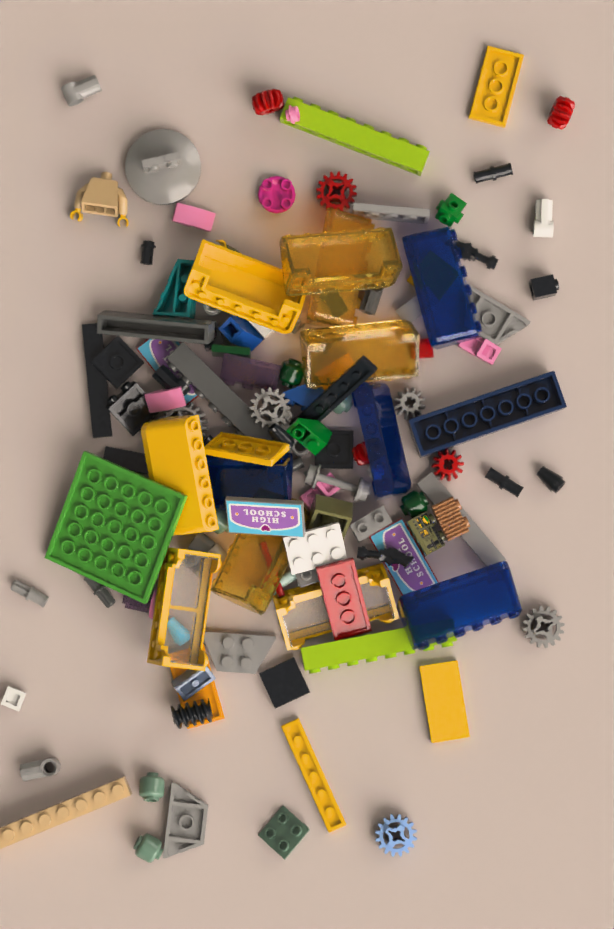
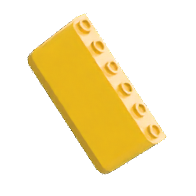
[184,239,310,334]
[141,415,219,536]

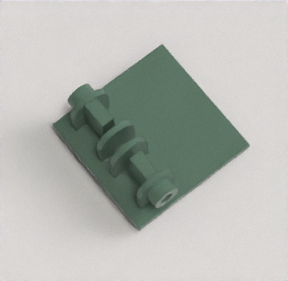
[258,806,310,860]

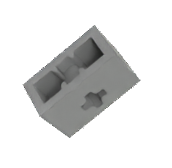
[349,506,392,542]

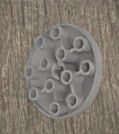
[125,129,201,205]

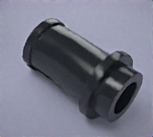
[140,241,156,265]

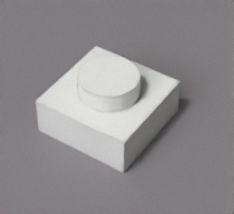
[1,686,27,711]

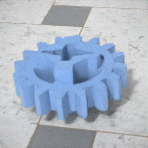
[375,814,417,857]

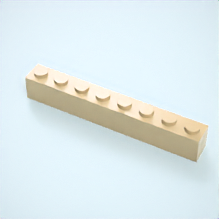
[0,776,132,849]

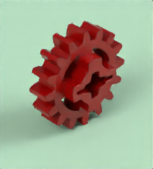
[316,171,357,213]

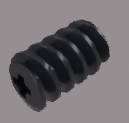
[171,698,213,729]

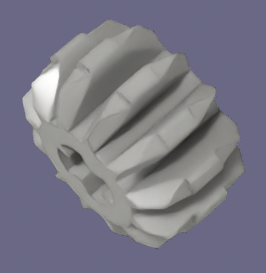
[394,387,426,419]

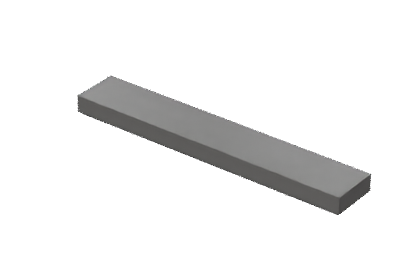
[417,472,506,572]

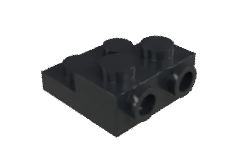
[105,381,159,436]

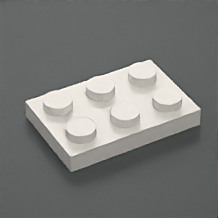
[282,522,348,575]

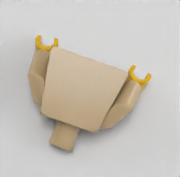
[70,172,129,228]

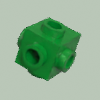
[435,193,467,228]

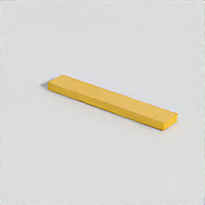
[281,718,346,833]

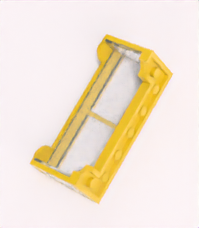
[147,548,222,671]
[272,563,399,650]

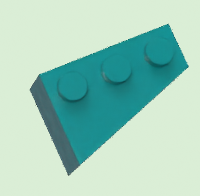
[152,259,197,319]

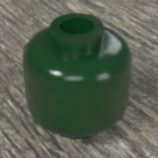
[278,358,305,388]
[400,490,429,518]

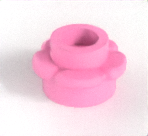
[285,105,300,124]

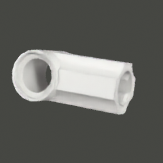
[533,199,554,238]

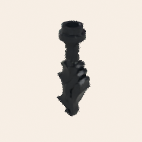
[445,236,499,270]
[357,546,414,569]

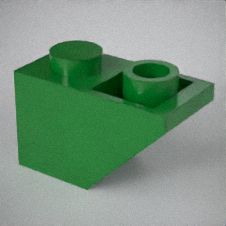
[286,418,333,455]

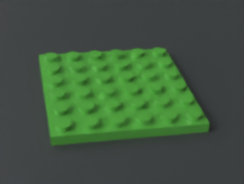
[45,451,188,604]

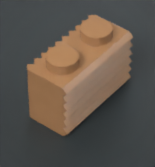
[431,497,470,542]

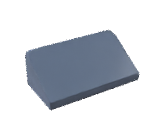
[171,666,216,701]

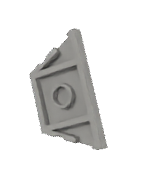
[463,284,531,345]
[204,632,276,674]
[163,782,208,858]

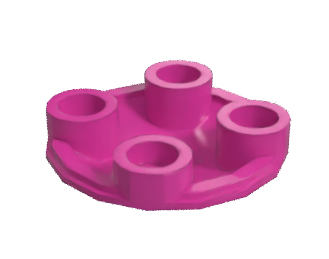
[258,176,296,213]

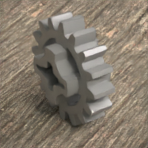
[249,387,291,428]
[522,606,565,648]

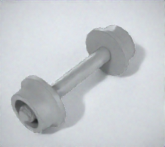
[303,464,371,502]

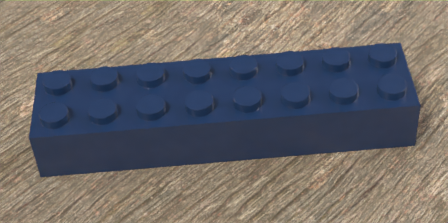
[407,371,567,458]

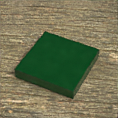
[211,344,251,360]

